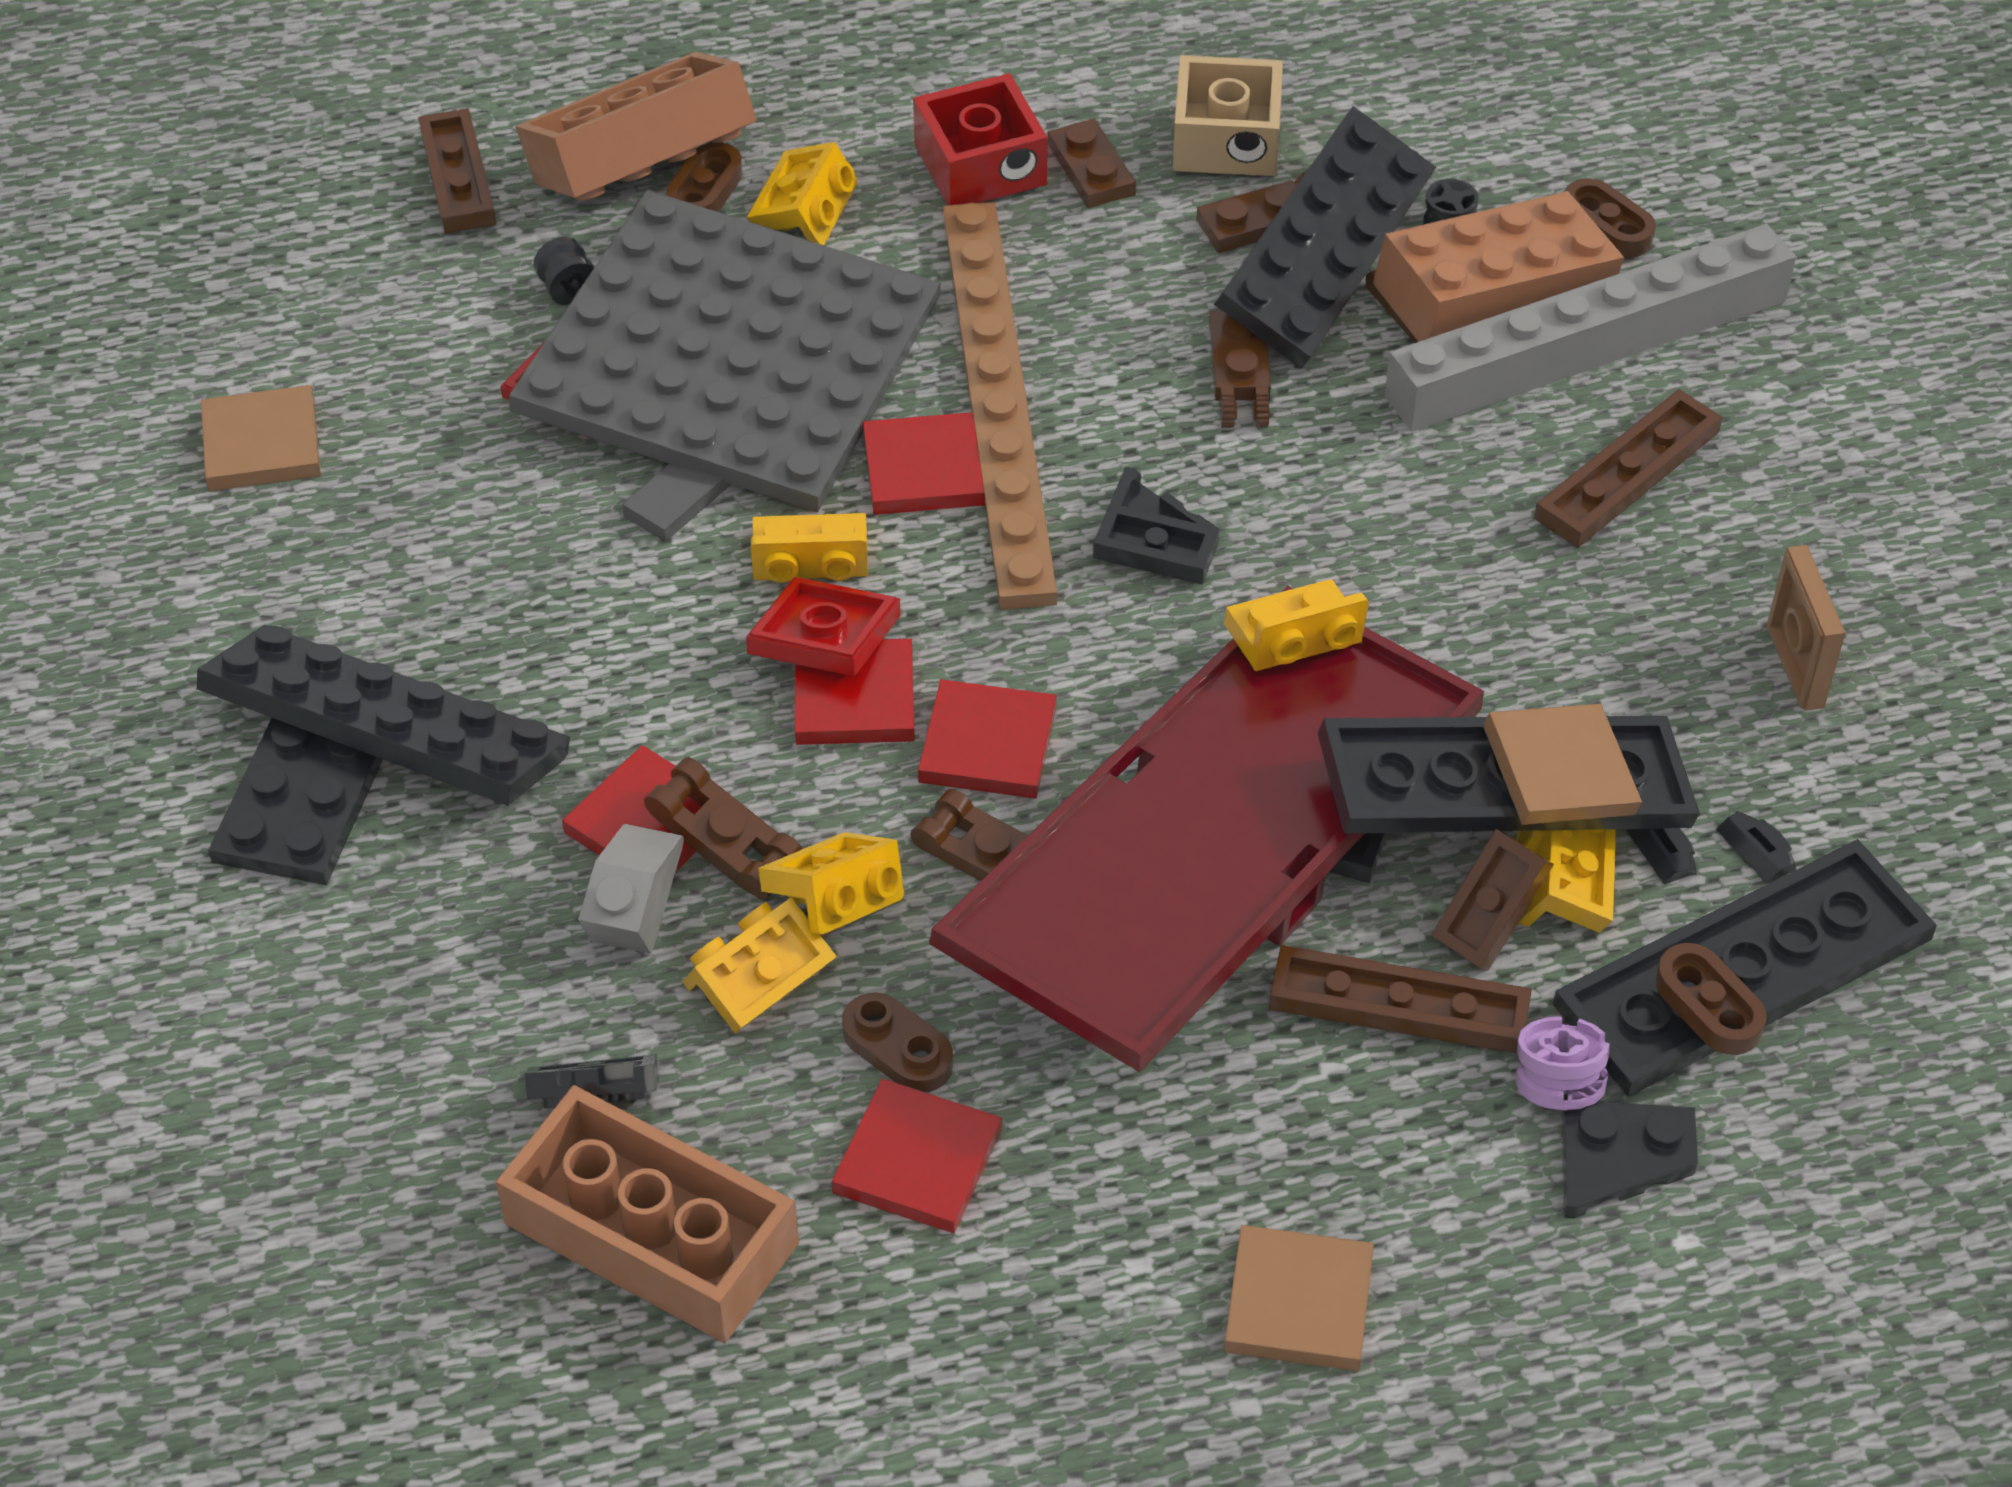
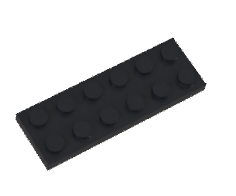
[1214,106,1436,369]
[196,624,570,806]
[1317,716,1700,834]
[1553,839,1937,1097]

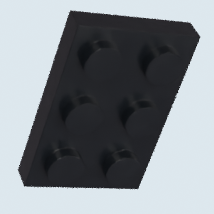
[208,717,383,885]

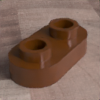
[666,142,742,212]
[1565,178,1656,257]
[1656,943,1767,1055]
[842,993,953,1092]

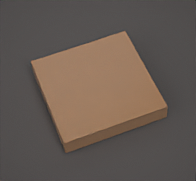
[201,385,321,491]
[1766,545,1845,711]
[1483,704,1642,825]
[1224,1225,1374,1371]

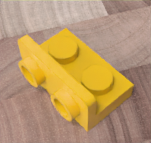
[746,142,858,245]
[751,513,868,583]
[1224,579,1369,671]
[1516,829,1616,933]
[758,832,904,935]
[682,898,837,1034]

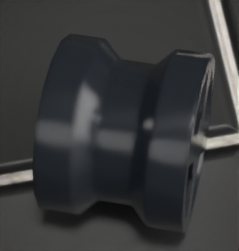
[1423,178,1479,225]
[533,237,595,305]

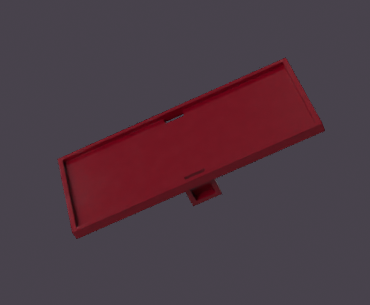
[929,586,1484,1073]

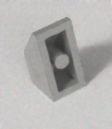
[578,824,684,954]

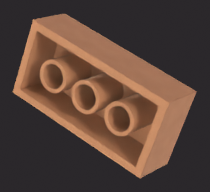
[515,52,757,201]
[1373,191,1624,342]
[496,1085,799,1344]

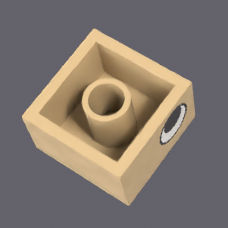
[1172,55,1283,177]

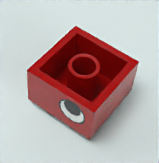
[913,73,1048,206]

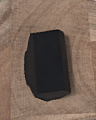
[1716,811,1797,884]
[1626,828,1697,885]

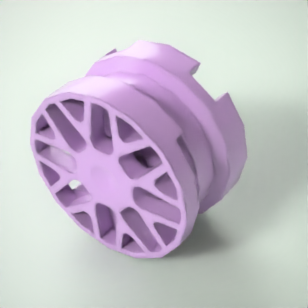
[1516,1016,1610,1110]

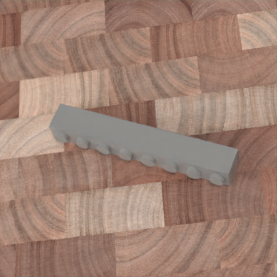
[1385,224,1796,432]

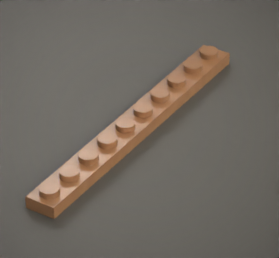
[943,202,1057,610]

